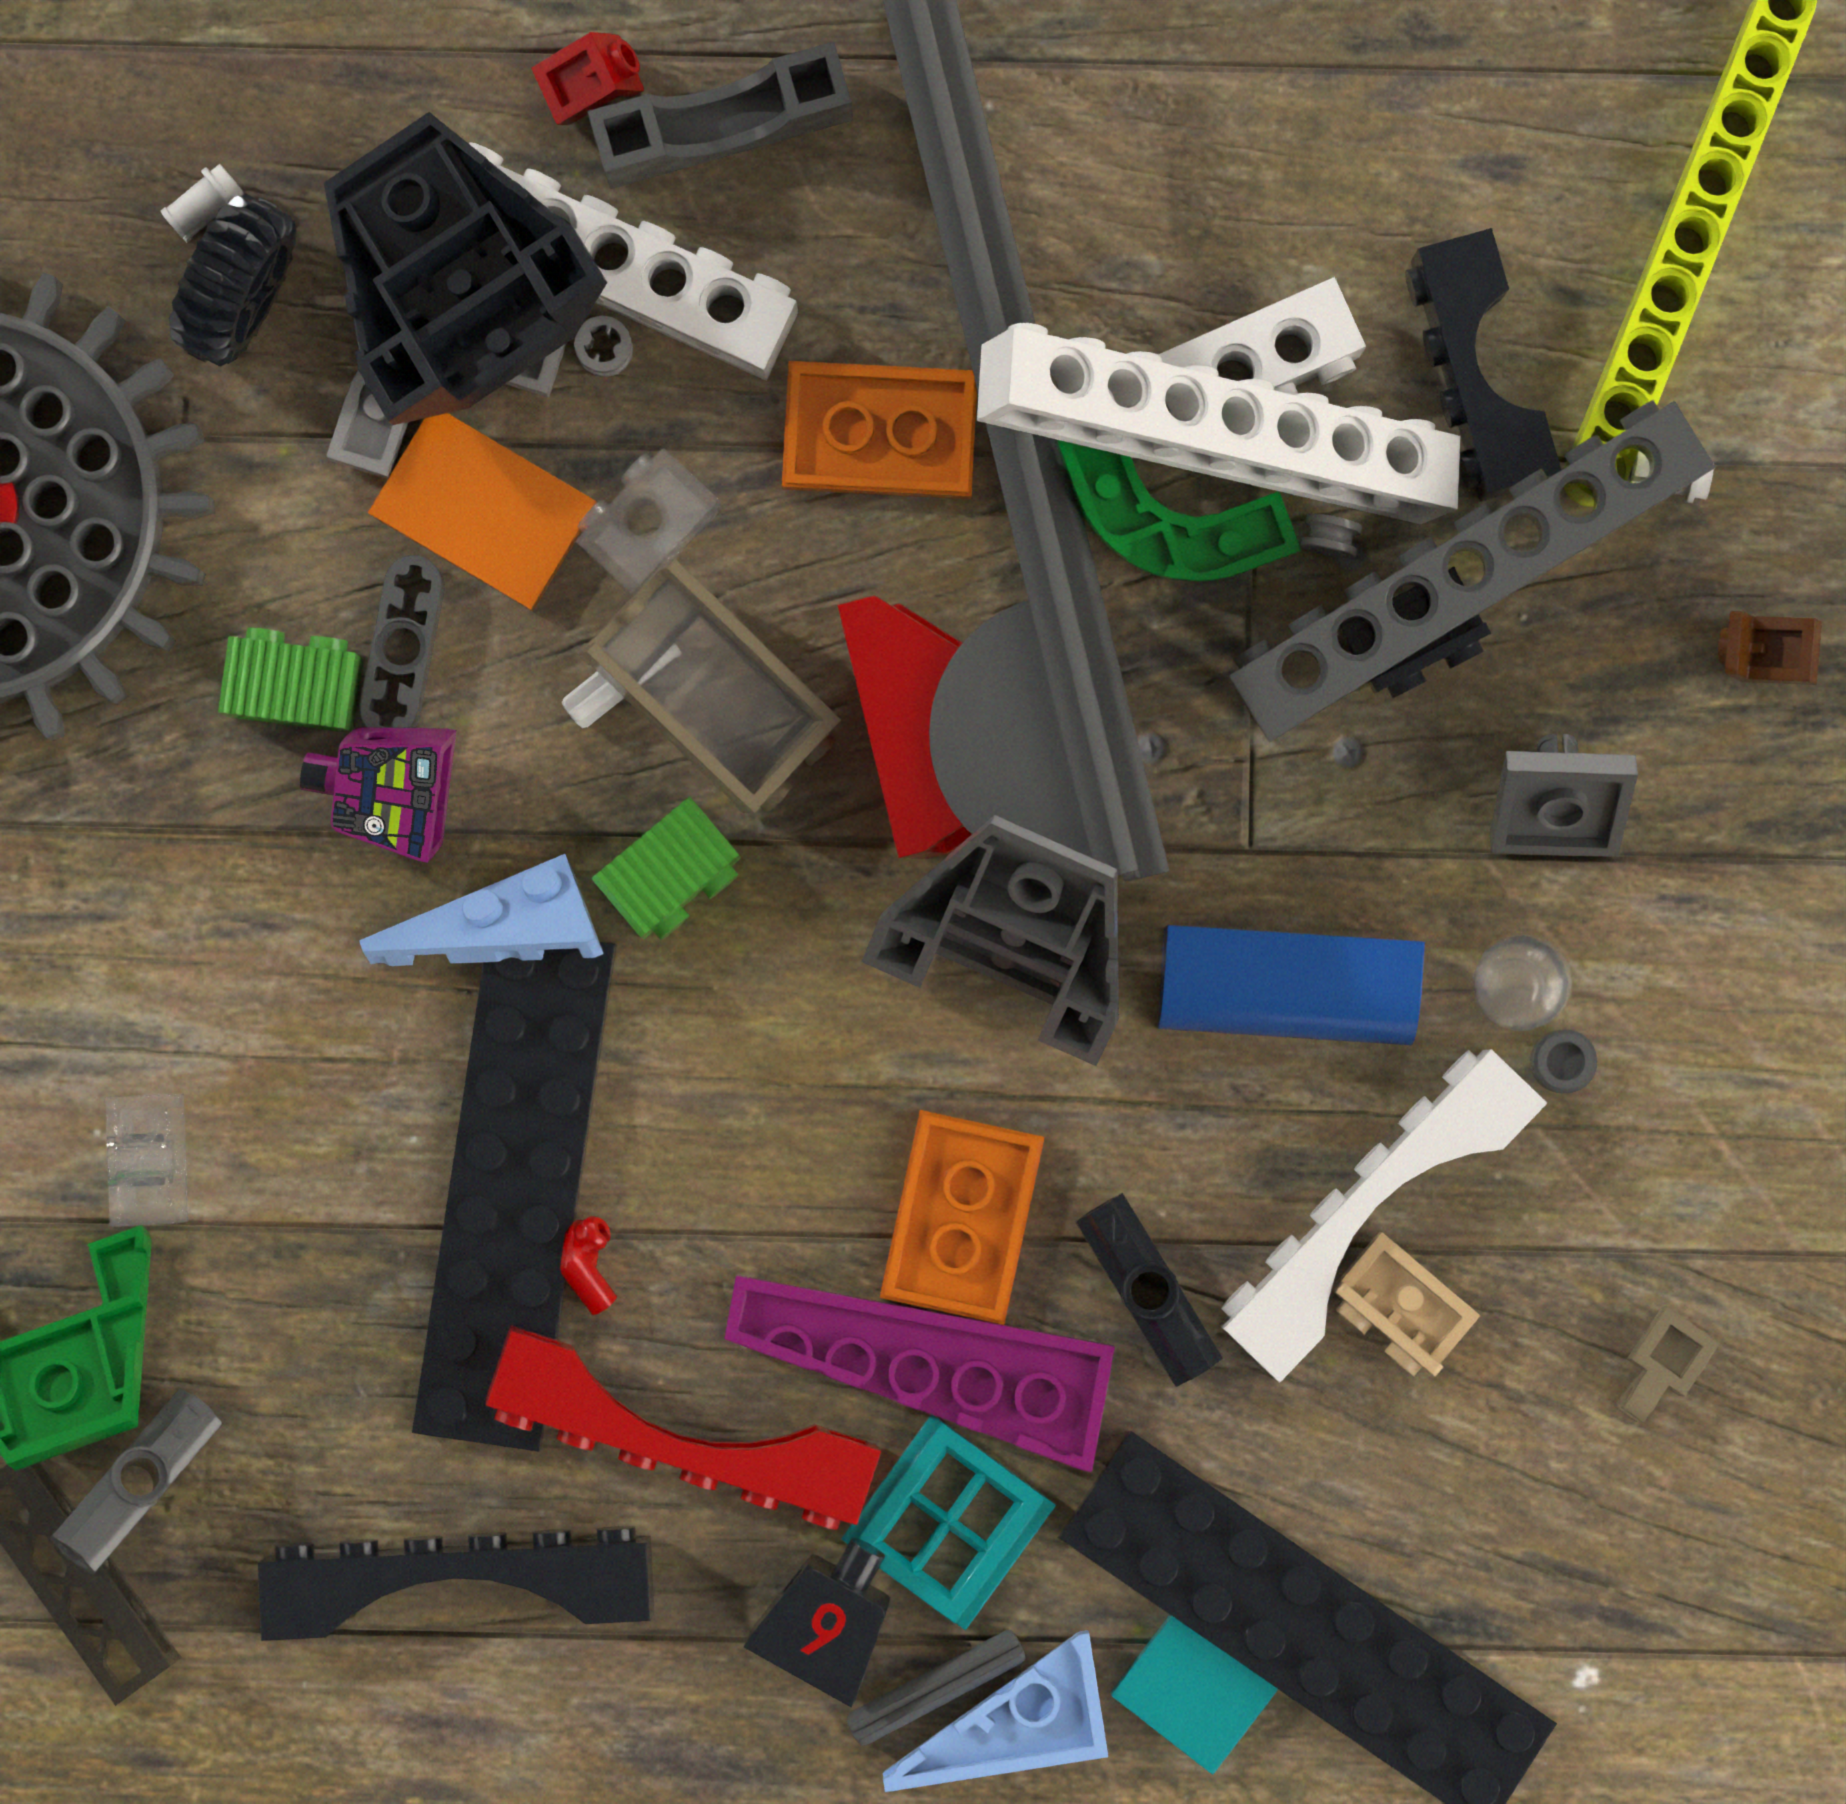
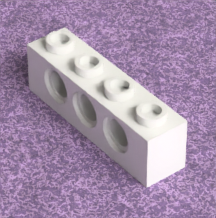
[1108,277,1366,458]

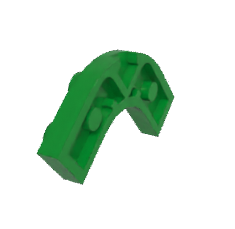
[1055,439,1301,582]

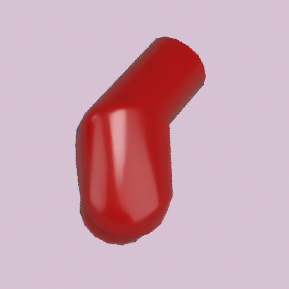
[560,1216,617,1315]

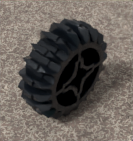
[169,193,296,367]

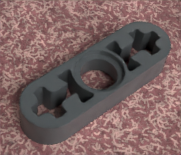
[360,555,445,728]

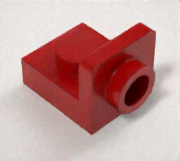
[531,32,644,126]

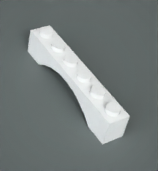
[1219,1049,1547,1383]

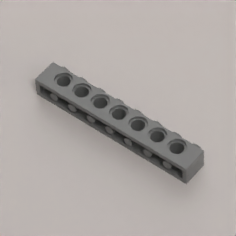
[1229,400,1716,743]

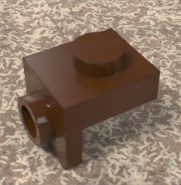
[1718,611,1822,685]

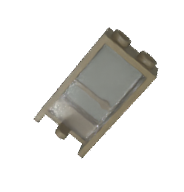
[578,559,841,813]

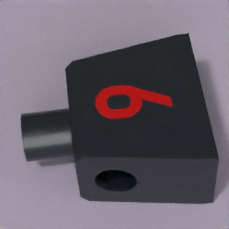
[744,1537,891,1707]

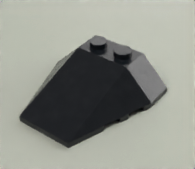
[324,112,608,425]

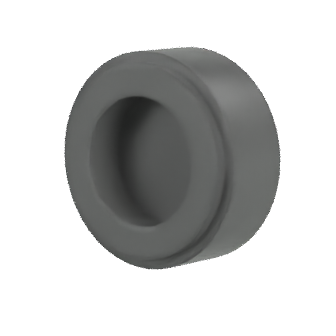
[1530,1029,1597,1093]

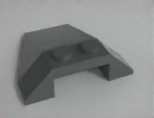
[861,815,1119,1066]

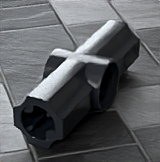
[1075,1192,1223,1387]

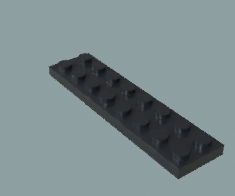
[412,942,617,1452]
[1058,1431,1557,1804]

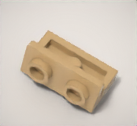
[1331,1231,1480,1376]

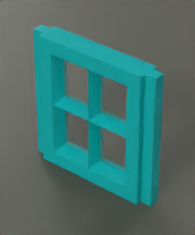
[841,1414,1056,1631]

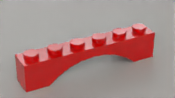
[486,1325,881,1530]

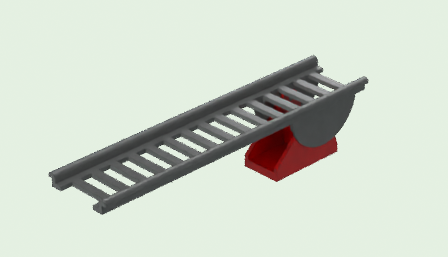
[837,0,1170,881]

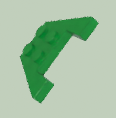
[0,1225,152,1471]

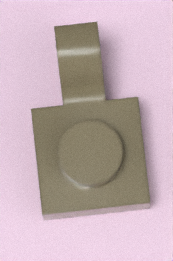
[1615,1306,1720,1423]

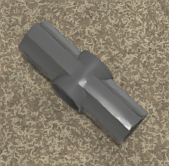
[50,1388,223,1575]

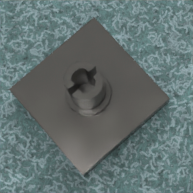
[1490,734,1638,857]

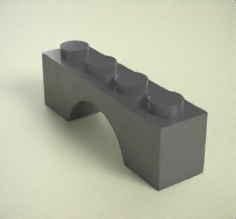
[587,41,853,189]

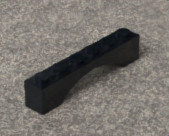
[258,1526,654,1641]

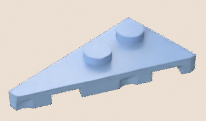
[359,854,603,966]
[883,1630,1108,1792]

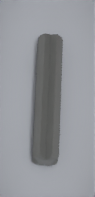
[847,1630,1026,1746]

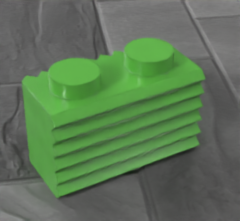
[218,627,363,733]
[592,796,741,940]

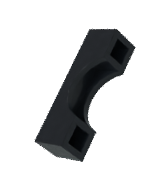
[1405,228,1561,502]

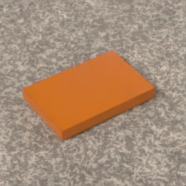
[782,361,977,499]
[368,413,598,612]
[879,1110,1045,1325]

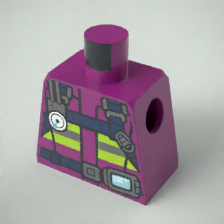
[300,727,457,863]

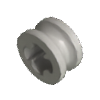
[574,315,633,377]
[1300,513,1362,559]

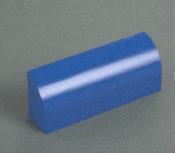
[1158,925,1425,1045]

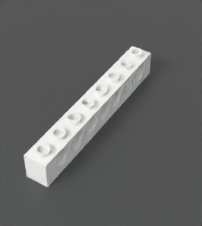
[977,323,1460,524]

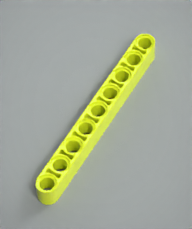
[1564,0,1817,507]

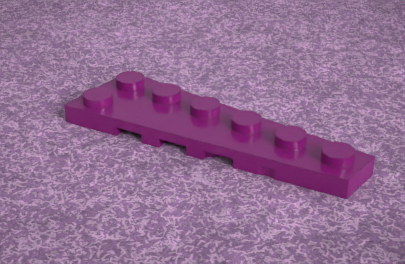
[724,1275,1115,1472]

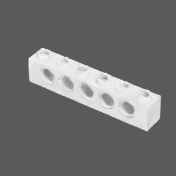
[469,142,798,381]

